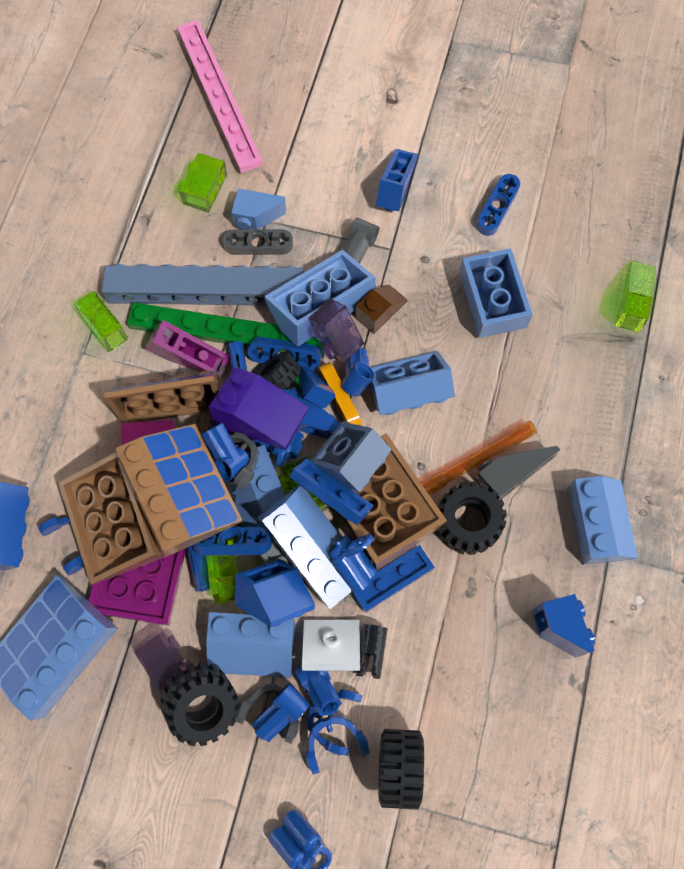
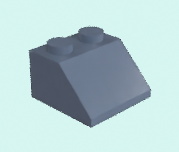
[311,421,392,492]

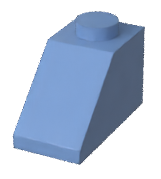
[231,188,287,229]

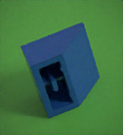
[235,559,315,627]
[532,594,595,658]

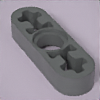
[223,229,293,255]

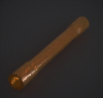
[421,420,537,495]

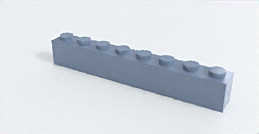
[102,264,304,306]

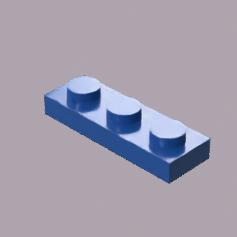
[290,459,374,525]
[352,545,435,613]

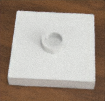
[302,620,360,671]

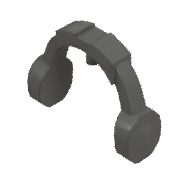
[205,432,259,490]
[236,684,300,744]

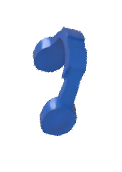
[38,517,85,576]
[307,690,362,756]
[305,714,370,775]

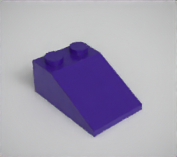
[209,367,309,450]

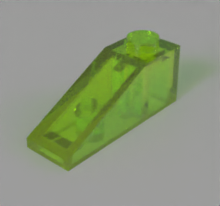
[615,260,656,333]
[207,537,240,604]

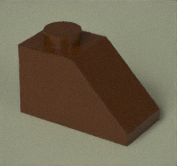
[356,284,408,334]

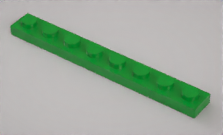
[127,302,328,359]

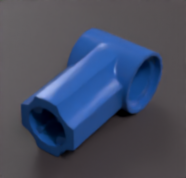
[341,346,375,397]
[201,422,250,481]
[295,666,342,716]
[252,683,310,742]

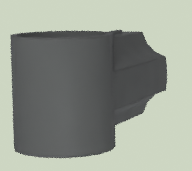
[342,217,380,264]

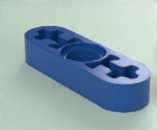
[477,174,520,236]
[248,337,322,371]
[192,527,272,555]

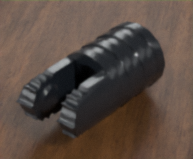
[356,624,388,679]

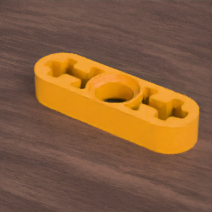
[318,362,362,426]

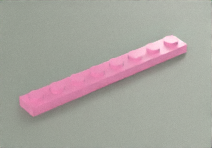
[177,20,263,173]

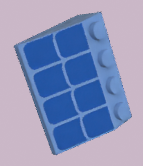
[0,575,118,721]

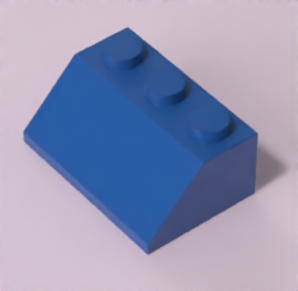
[0,482,30,570]

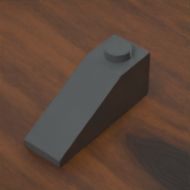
[476,446,561,500]

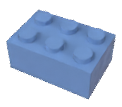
[459,248,533,338]

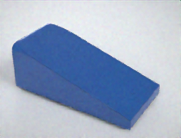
[299,364,335,408]

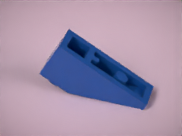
[376,149,418,212]
[284,388,341,439]

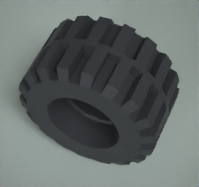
[437,482,507,555]
[160,662,239,746]
[378,729,424,810]

